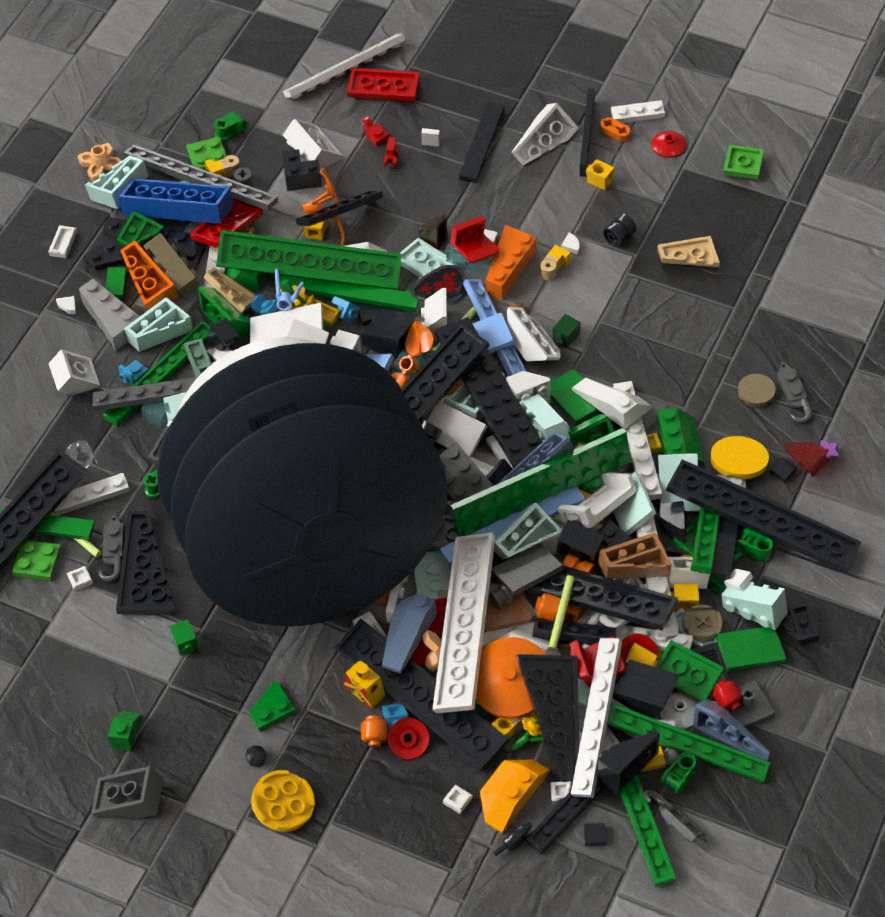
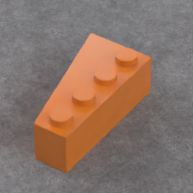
[486,225,537,300]
[120,241,179,311]

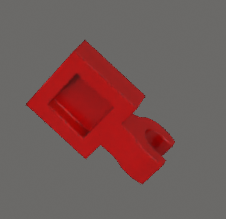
[362,116,390,146]
[384,137,399,168]

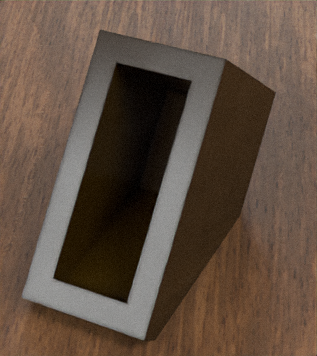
[419,214,448,250]

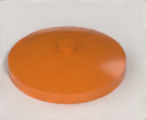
[476,637,546,719]

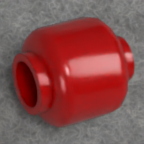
[713,679,743,711]

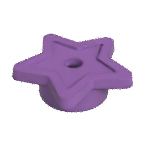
[814,440,839,462]

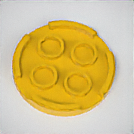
[711,436,769,479]
[251,770,315,832]

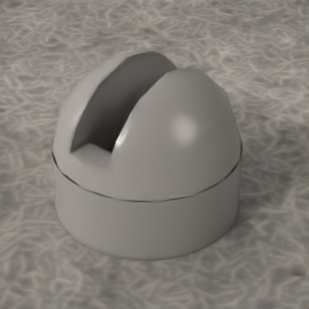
[663,748,680,766]

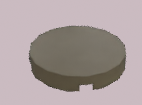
[737,374,776,407]
[682,604,723,641]

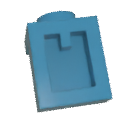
[249,294,279,316]
[331,296,361,324]
[118,360,149,386]
[382,704,408,732]

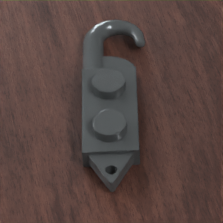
[777,362,813,423]
[98,514,124,582]
[643,790,710,849]

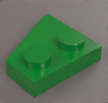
[116,211,164,247]
[249,680,295,732]

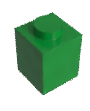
[169,619,198,656]

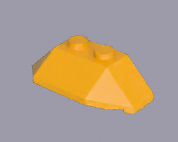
[480,760,550,834]

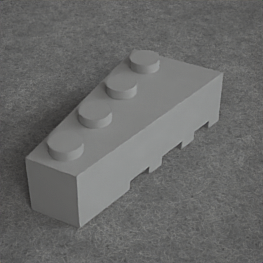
[79,279,140,351]

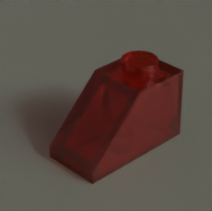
[783,442,829,477]

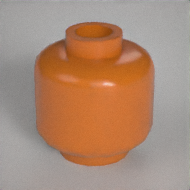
[534,593,561,621]
[361,716,388,748]

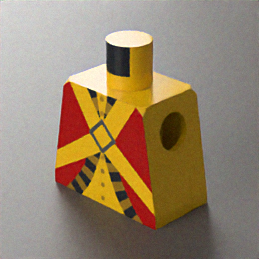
[344,661,386,709]

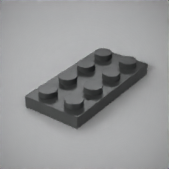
[440,442,494,503]

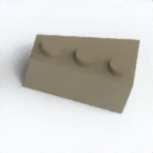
[143,233,201,298]

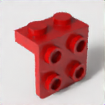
[450,216,500,263]
[569,637,626,688]

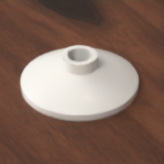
[659,692,698,729]

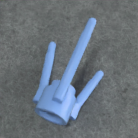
[275,269,304,311]

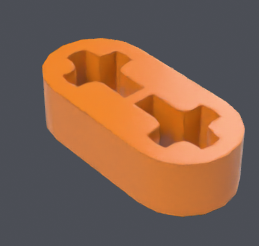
[600,117,630,142]

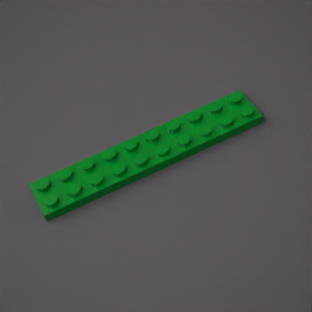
[216,230,402,290]
[450,428,631,537]

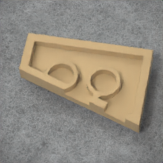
[658,236,720,267]
[204,267,257,313]

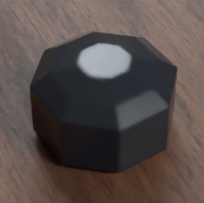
[245,745,266,767]

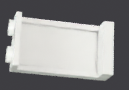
[557,473,637,528]

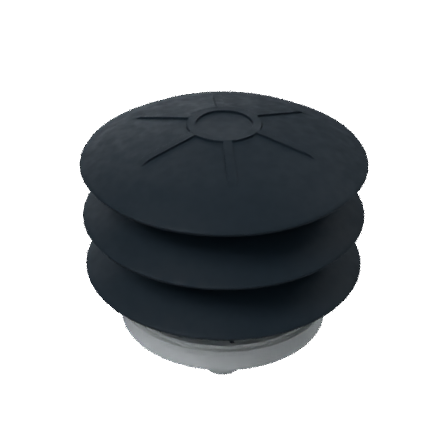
[157,338,447,627]

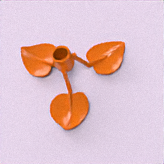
[302,168,345,246]
[391,321,461,395]

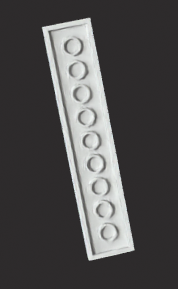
[433,532,495,713]

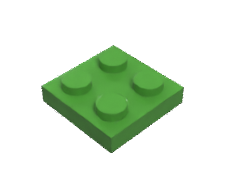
[186,137,227,170]
[723,145,764,180]
[12,540,61,581]

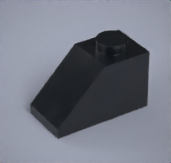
[206,318,238,351]
[657,501,687,543]

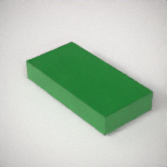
[106,267,127,299]

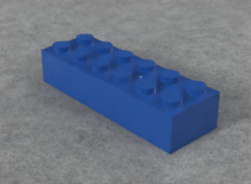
[119,178,233,224]

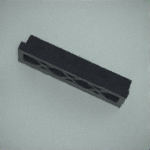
[532,618,616,646]

